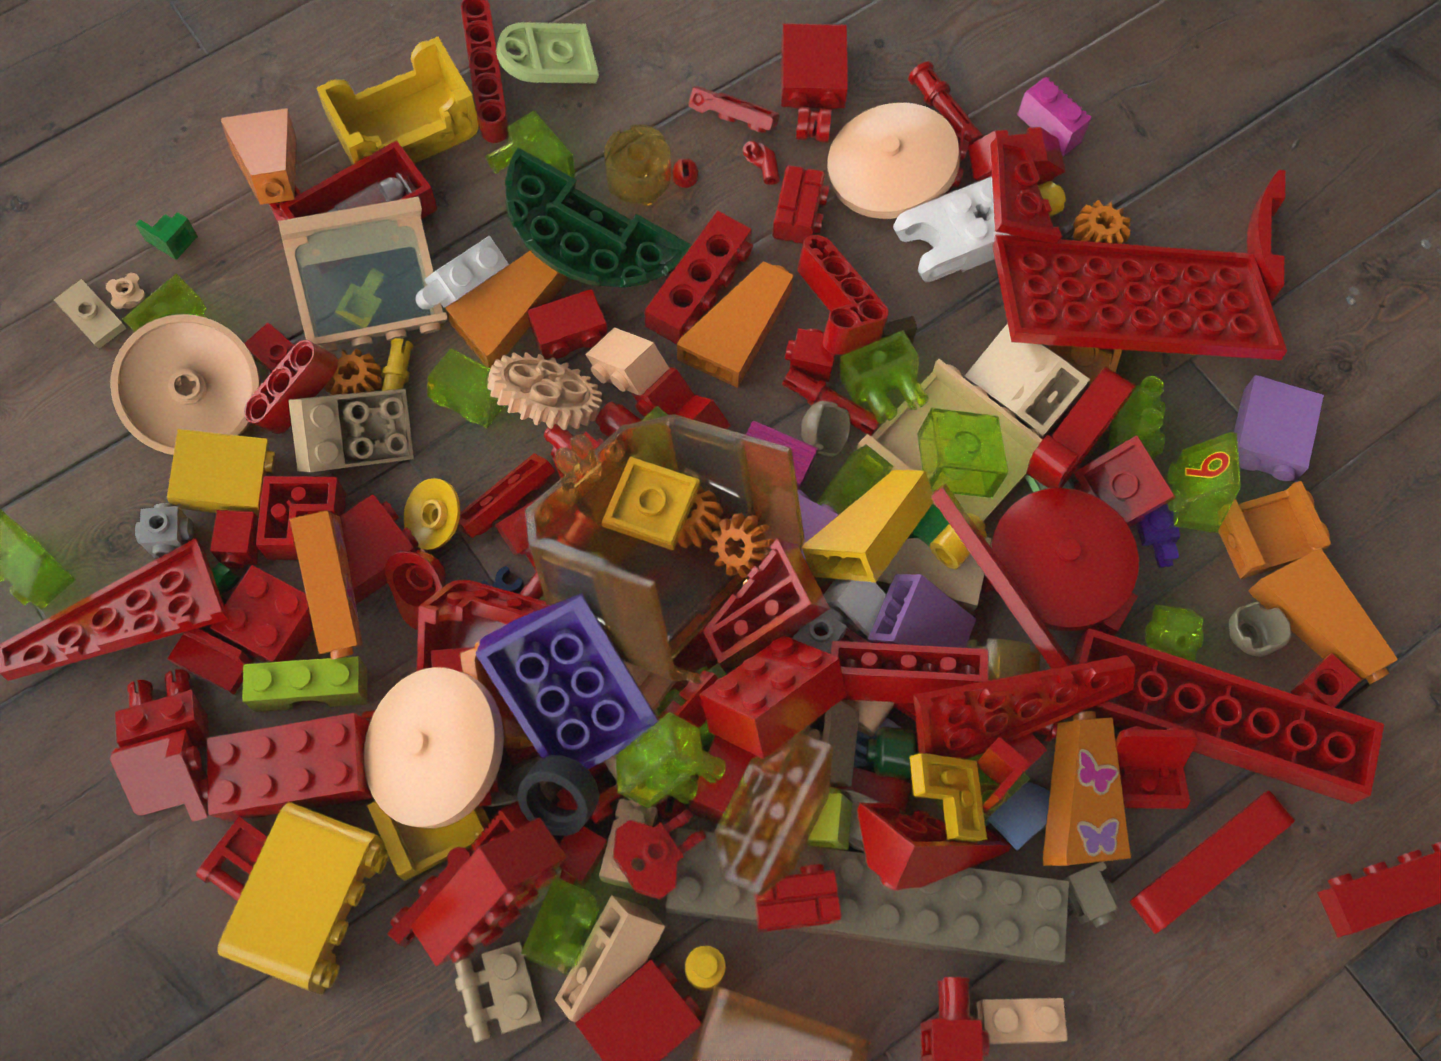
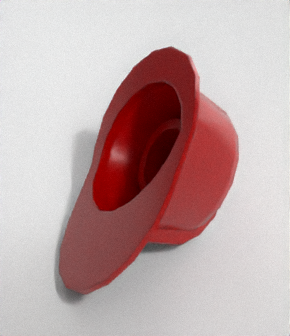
[384,549,446,630]

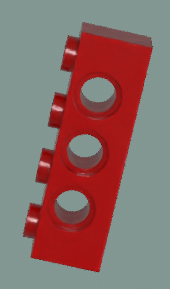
[644,210,753,345]

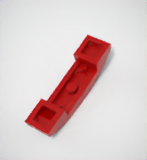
[1247,170,1286,302]

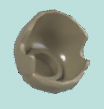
[801,401,850,457]
[1229,602,1292,657]

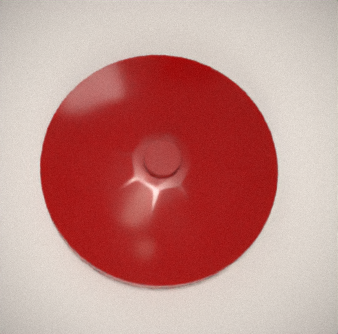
[990,488,1139,631]

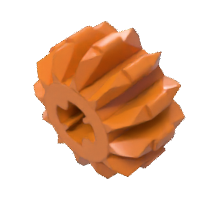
[1073,200,1131,244]
[324,348,383,395]
[677,486,723,549]
[709,513,775,578]

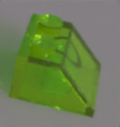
[0,508,76,610]

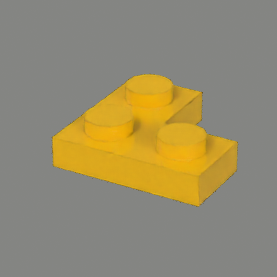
[910,753,987,842]

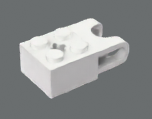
[893,177,1015,282]

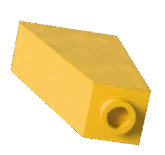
[802,470,934,582]

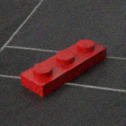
[457,453,555,538]

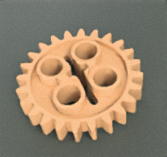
[487,353,603,430]

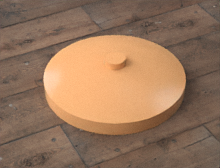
[828,103,960,219]
[110,314,260,455]
[364,667,504,828]

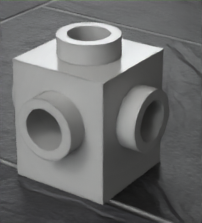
[135,503,194,558]

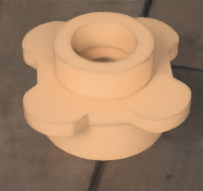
[106,273,145,309]

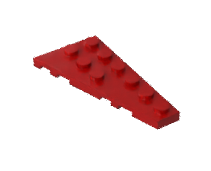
[0,538,229,681]
[914,655,1135,760]

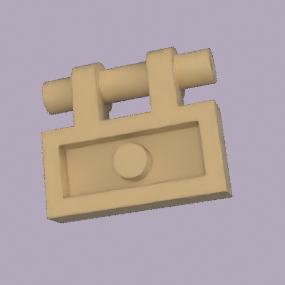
[455,942,542,1043]

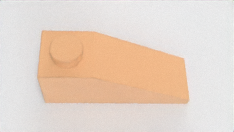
[555,895,665,1022]

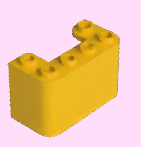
[316,37,479,165]
[218,802,389,995]

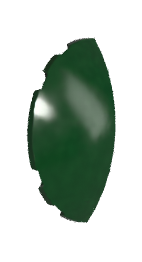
[505,147,692,288]

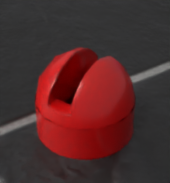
[672,159,698,188]
[656,792,686,821]

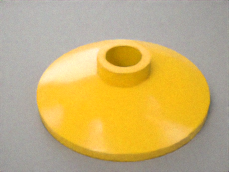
[404,478,460,550]

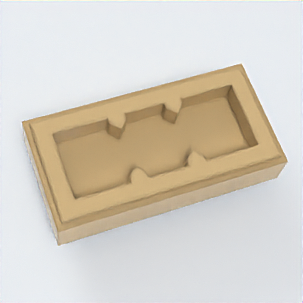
[54,279,126,349]

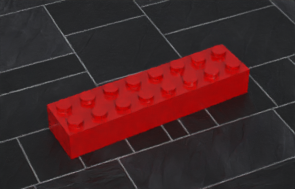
[1072,628,1384,804]

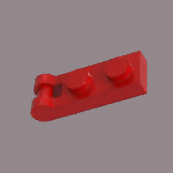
[387,847,471,948]

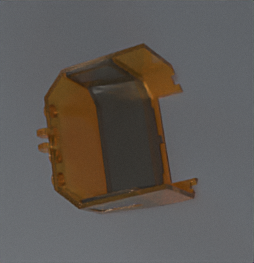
[525,414,805,684]

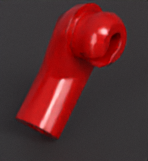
[743,141,780,185]

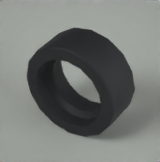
[517,755,599,836]

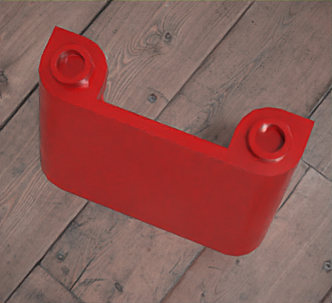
[417,580,553,671]

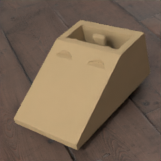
[964,323,1091,439]
[289,389,414,472]

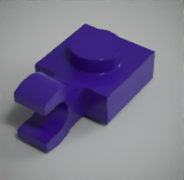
[1136,504,1180,568]

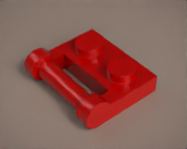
[196,816,268,901]

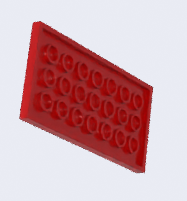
[992,235,1287,360]

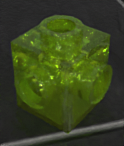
[1145,604,1204,661]

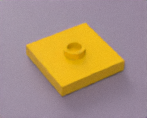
[602,456,701,551]

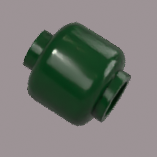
[866,727,919,779]

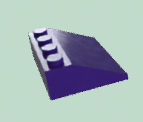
[476,593,663,785]

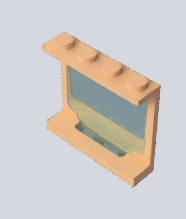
[278,197,447,352]

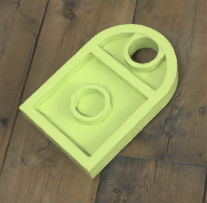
[496,22,599,83]

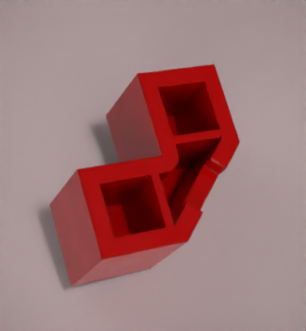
[968,127,1066,186]
[630,367,731,454]

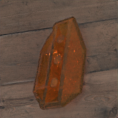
[715,733,833,896]

